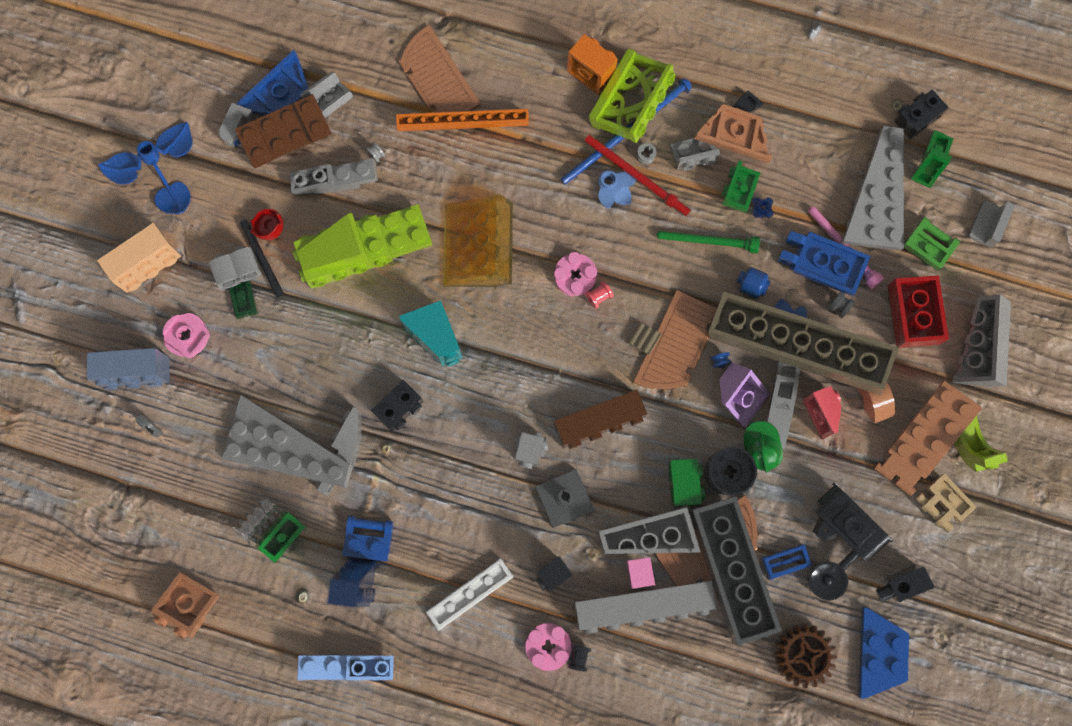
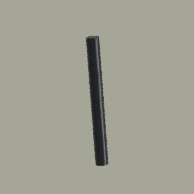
[239,220,284,297]

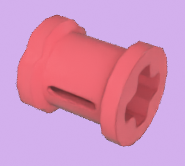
[585,281,614,309]

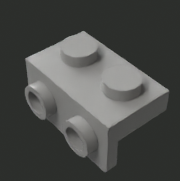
[300,71,353,118]

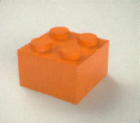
[567,34,617,95]

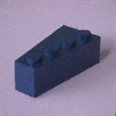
[327,558,376,608]

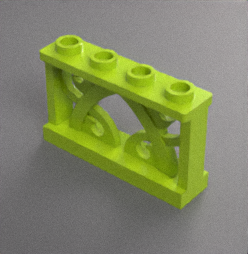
[589,49,676,143]

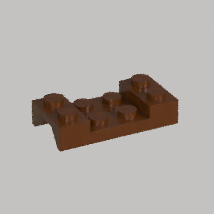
[234,94,332,169]

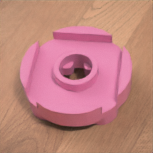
[554,252,597,296]
[163,313,210,358]
[526,623,571,671]

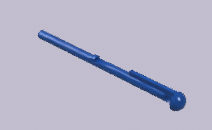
[560,78,691,185]

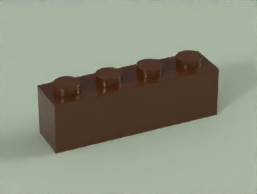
[554,389,647,450]

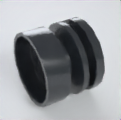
[705,447,757,495]

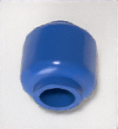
[737,267,771,299]

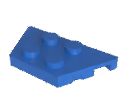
[236,50,309,116]
[858,608,909,699]

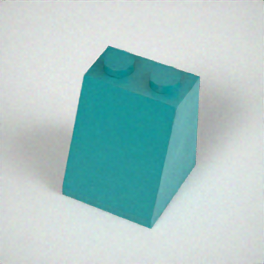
[399,300,462,367]

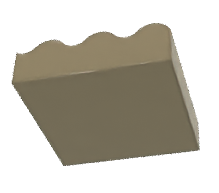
[628,322,662,356]

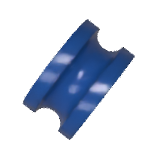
[710,352,732,369]

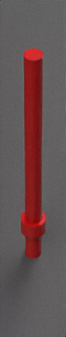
[584,134,691,216]

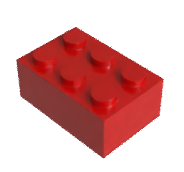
[887,275,949,348]

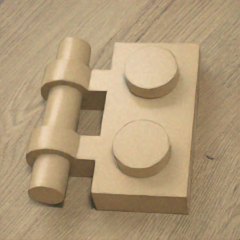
[915,473,976,533]

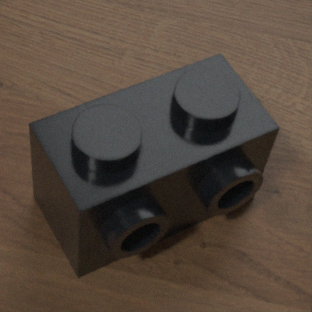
[894,89,949,140]
[371,380,424,432]

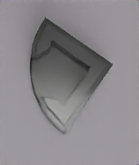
[135,414,163,438]

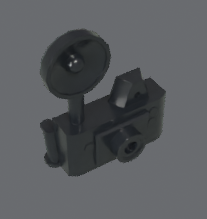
[808,483,893,601]

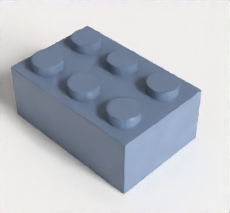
[87,348,170,391]

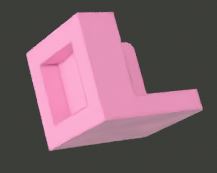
[626,558,655,589]

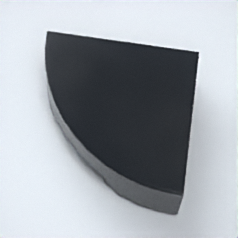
[733,90,764,112]

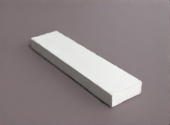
[426,558,513,631]

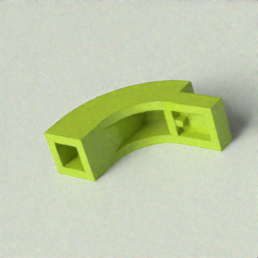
[954,416,1008,472]

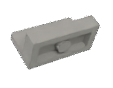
[968,201,1015,248]

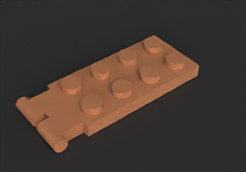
[874,380,982,496]

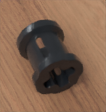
[567,644,591,672]

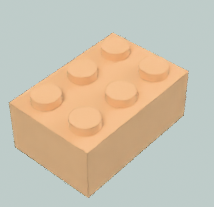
[97,223,181,293]

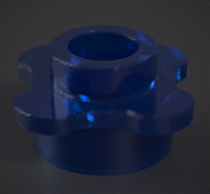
[752,197,774,218]

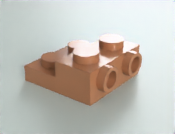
[151,572,219,639]

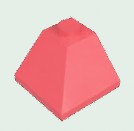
[802,386,841,440]

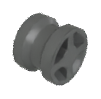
[828,292,855,319]

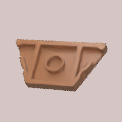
[694,104,772,163]

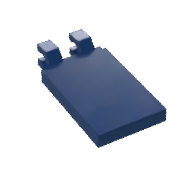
[778,231,871,297]

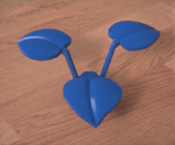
[98,122,193,214]

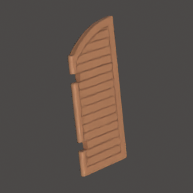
[398,25,481,113]
[633,290,717,389]
[655,495,758,586]

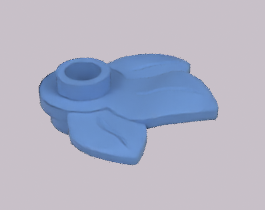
[598,171,636,209]

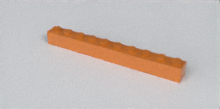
[396,109,529,131]

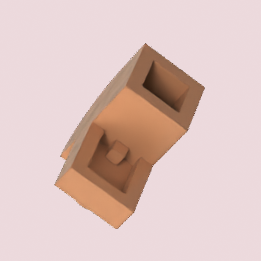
[856,383,895,423]

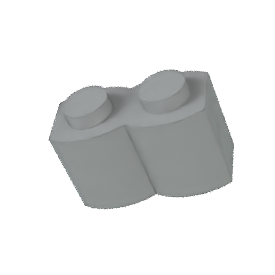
[209,246,262,290]

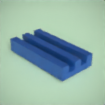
[761,544,812,580]

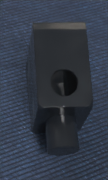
[875,564,935,602]

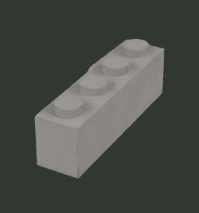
[952,295,1011,387]
[597,507,700,555]

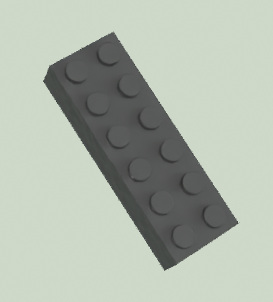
[689,497,782,646]

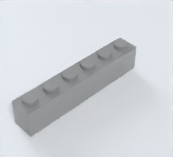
[574,581,717,634]

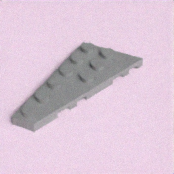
[840,126,904,251]
[222,395,353,488]

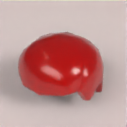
[250,209,284,241]

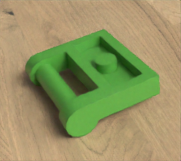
[904,217,961,271]

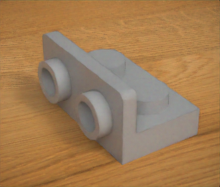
[670,138,720,170]

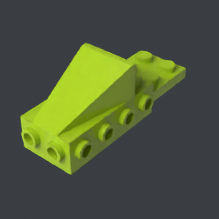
[292,204,432,288]

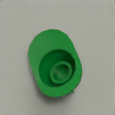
[744,421,783,473]

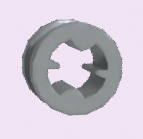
[365,142,385,163]
[637,143,656,165]

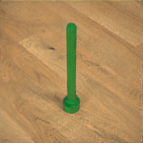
[656,231,760,254]

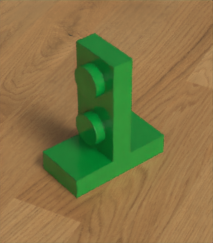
[911,130,954,188]

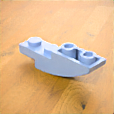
[297,655,394,680]

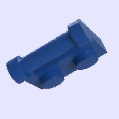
[342,515,394,562]

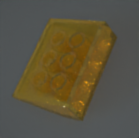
[443,194,513,287]

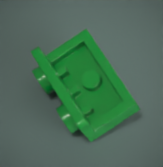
[721,160,761,213]

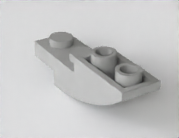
[290,158,378,194]
[766,361,800,450]
[317,407,361,497]

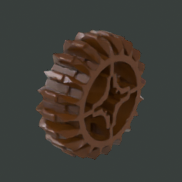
[773,624,838,688]

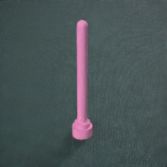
[808,207,885,289]

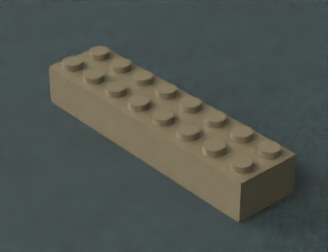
[709,292,899,396]

